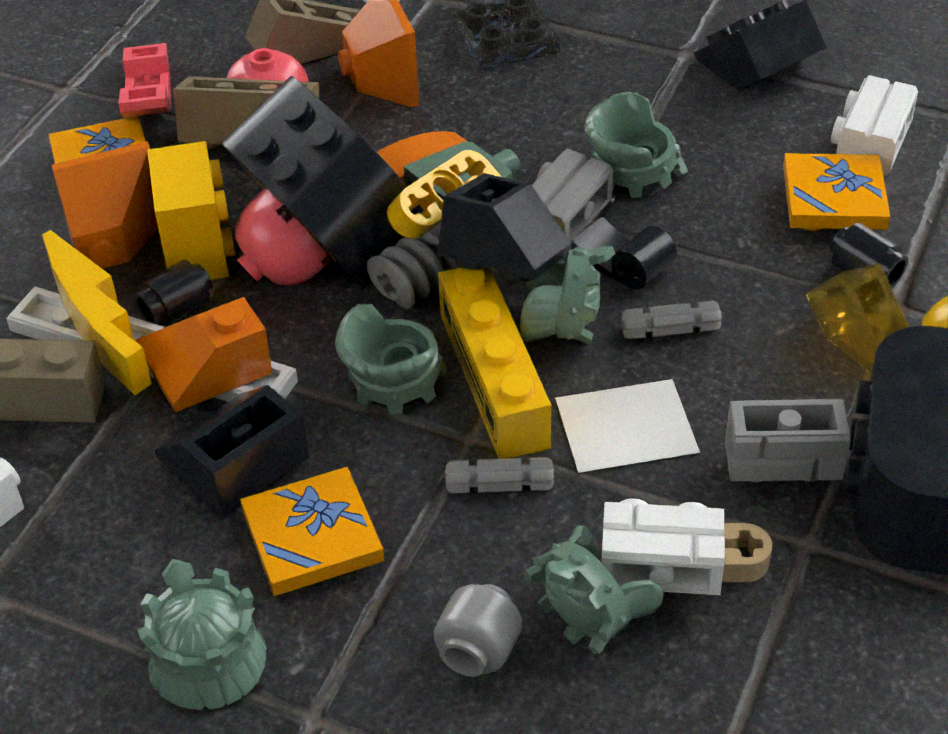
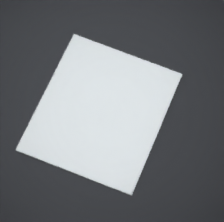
[555,379,700,473]

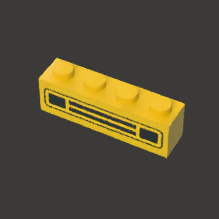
[438,267,551,459]

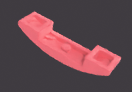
[118,43,171,118]

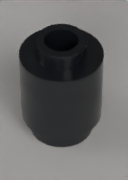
[830,223,909,291]
[134,259,213,326]

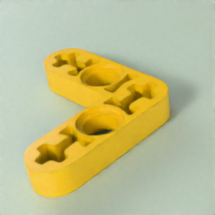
[387,150,501,239]

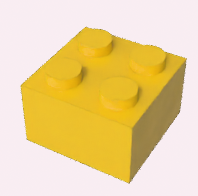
[147,141,235,280]

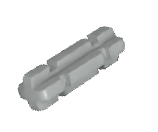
[620,300,722,340]
[445,457,554,494]

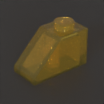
[806,263,910,373]

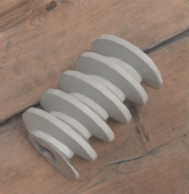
[367,224,460,309]

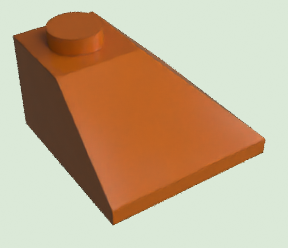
[338,0,419,107]
[51,141,158,269]
[135,297,272,412]

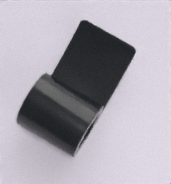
[573,217,677,289]

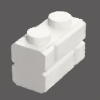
[831,75,918,176]
[601,499,725,595]

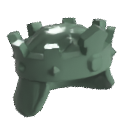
[584,92,688,198]
[520,246,615,345]
[335,304,446,415]
[525,525,664,654]
[137,559,267,710]

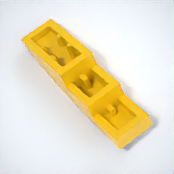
[42,230,152,395]

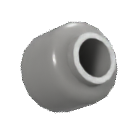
[434,584,522,677]

